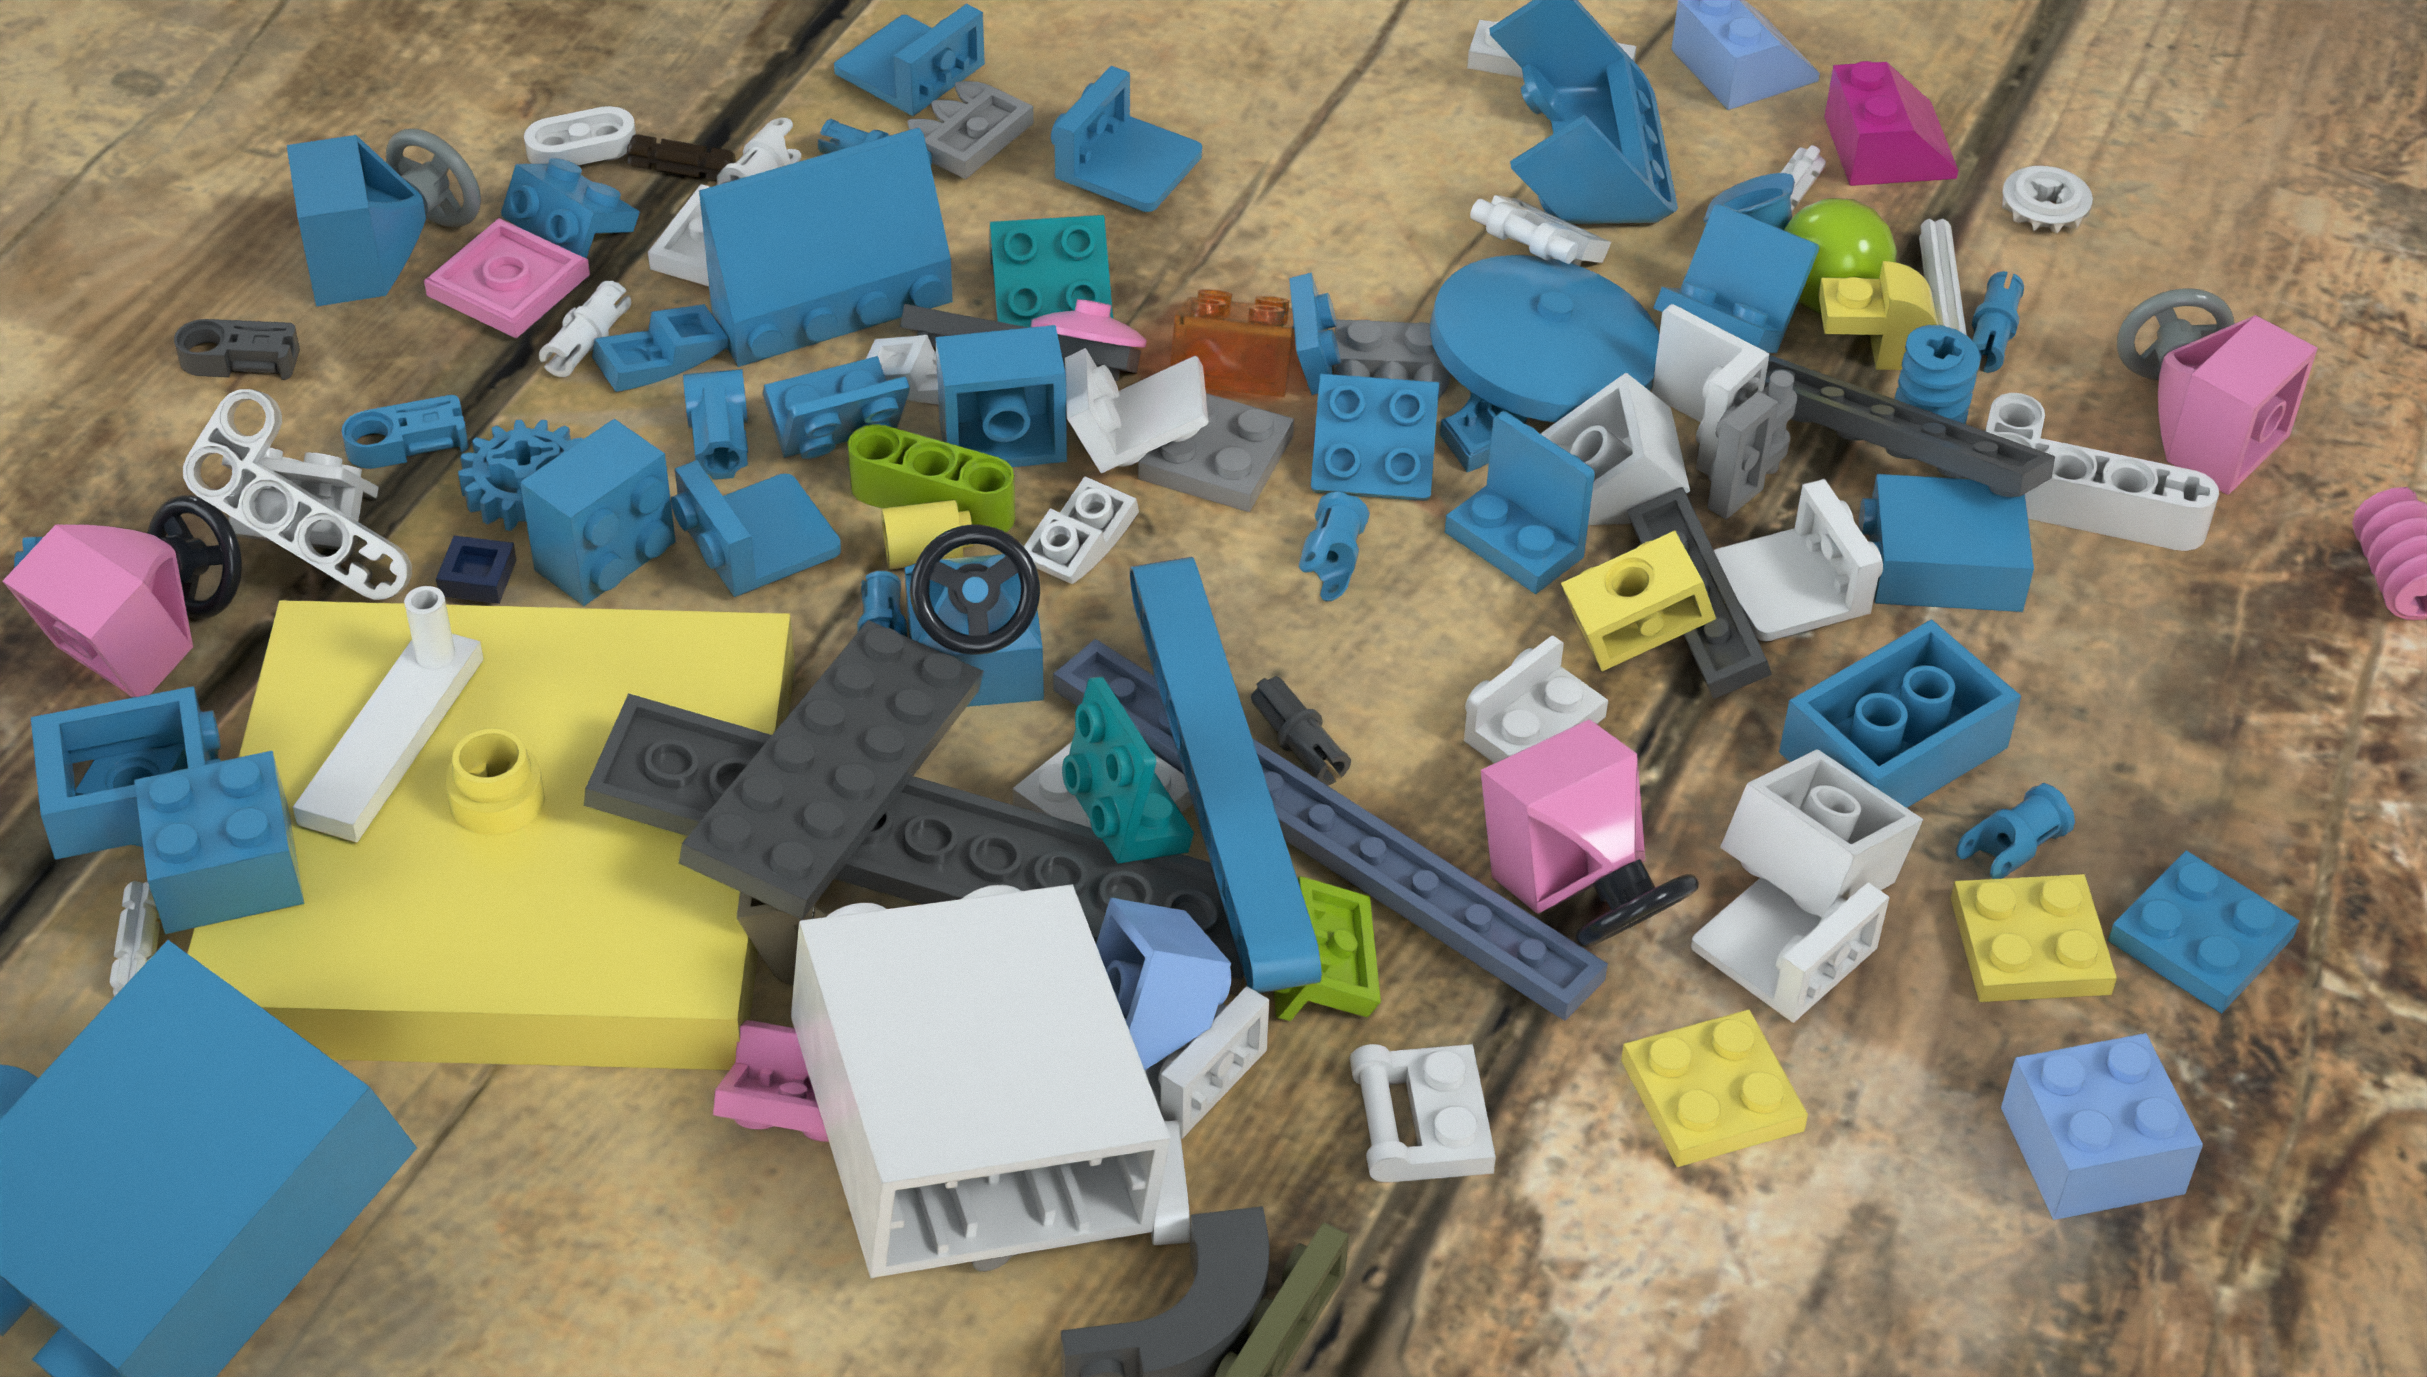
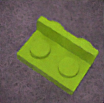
[1274,876,1381,1021]

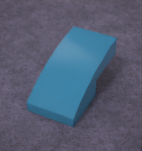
[592,304,729,392]

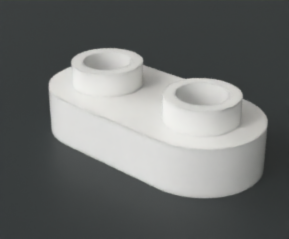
[524,106,636,165]

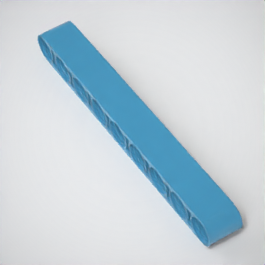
[1130,557,1322,993]

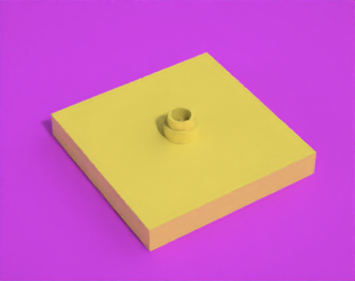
[188,600,795,1070]

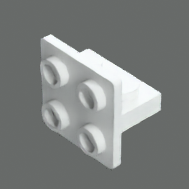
[222,447,379,550]

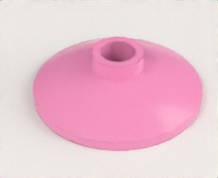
[1031,299,1147,348]

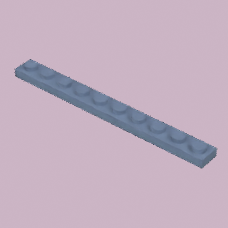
[1053,639,1608,1021]

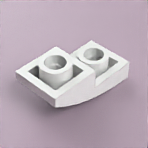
[1024,477,1139,584]

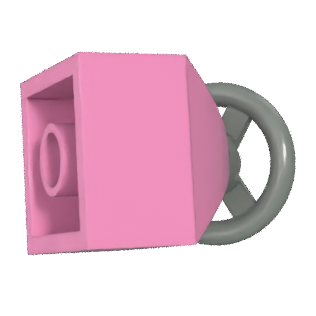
[2117,288,2318,495]

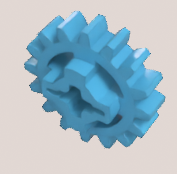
[458,420,583,531]

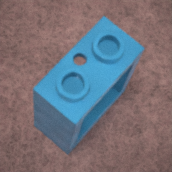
[31,686,221,860]

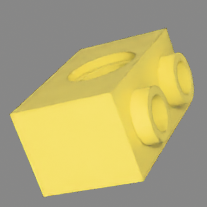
[1561,530,1716,672]

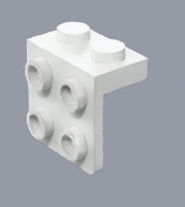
[1714,479,1883,641]

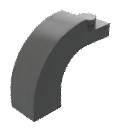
[1061,1206,1269,1377]

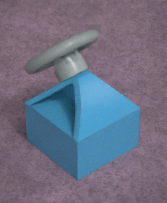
[286,129,481,307]

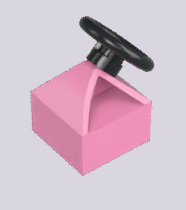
[3,495,242,697]
[1481,719,1699,947]

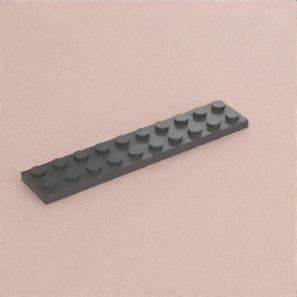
[584,693,1244,996]

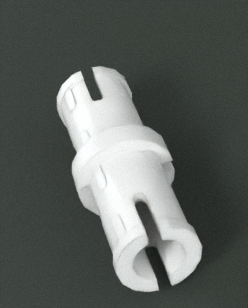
[539,281,631,377]

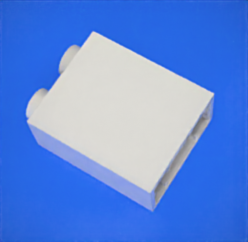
[791,884,1171,1278]

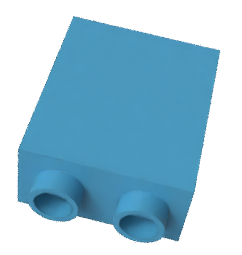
[0,940,417,1377]

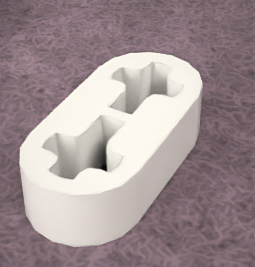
[1151,1120,1190,1245]

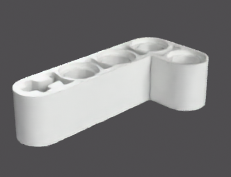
[183,389,412,600]
[1985,393,2219,551]

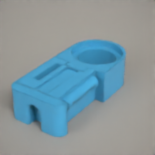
[341,395,469,469]

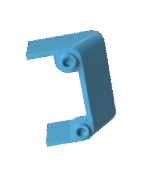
[1489,0,1678,224]

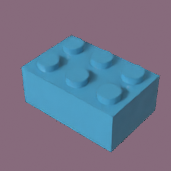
[1779,619,2021,808]

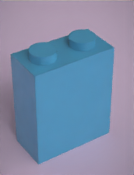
[1859,474,2034,612]

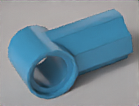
[683,369,748,480]

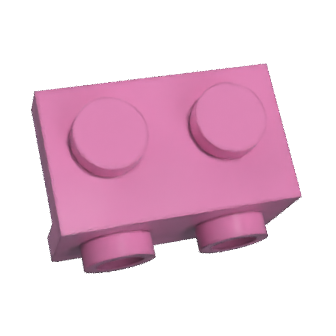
[713,1020,829,1142]

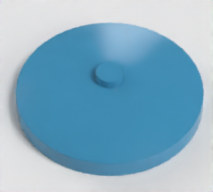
[1430,255,1659,423]

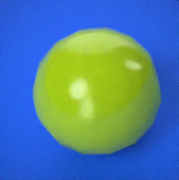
[1784,198,1897,314]

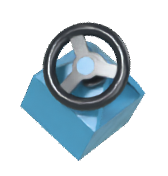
[904,525,1044,707]

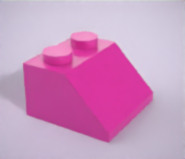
[1824,61,1959,186]

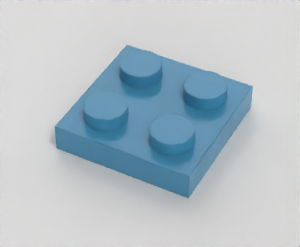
[2108,850,2300,1014]

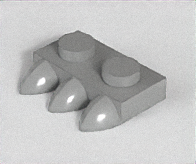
[908,81,1034,179]
[1333,319,1450,398]

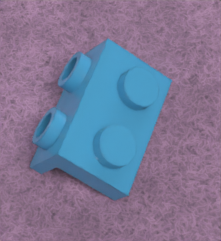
[501,158,640,259]

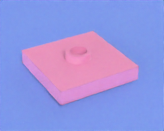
[424,218,590,339]

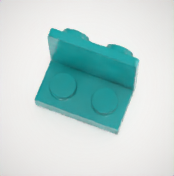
[989,215,1113,328]
[1062,676,1194,864]

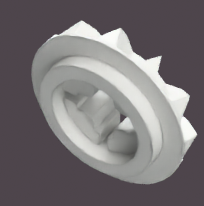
[2002,166,2093,233]

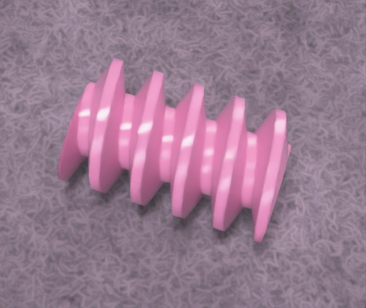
[2352,487,2427,620]

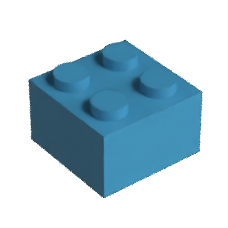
[935,325,1067,467]
[520,419,676,606]
[134,751,304,934]

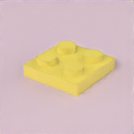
[1950,874,2117,1002]
[1621,1009,1808,1167]

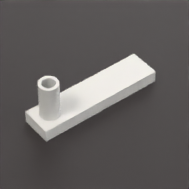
[293,586,484,843]

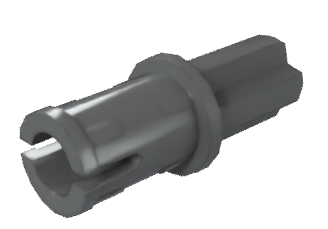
[1251,676,1351,786]

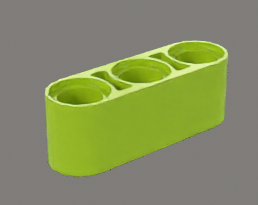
[847,424,1016,532]

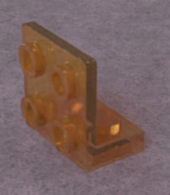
[1170,289,1294,397]

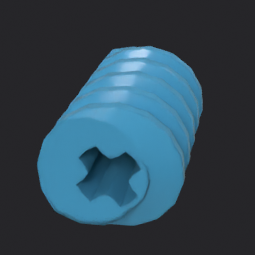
[1894,325,1981,424]

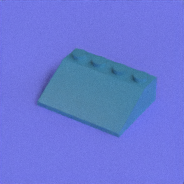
[699,127,953,367]

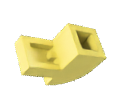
[1818,261,1938,370]

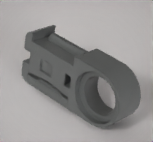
[174,319,300,380]

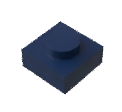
[436,535,517,604]

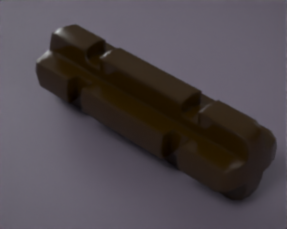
[627,134,736,182]

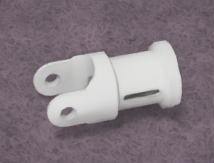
[717,118,801,185]

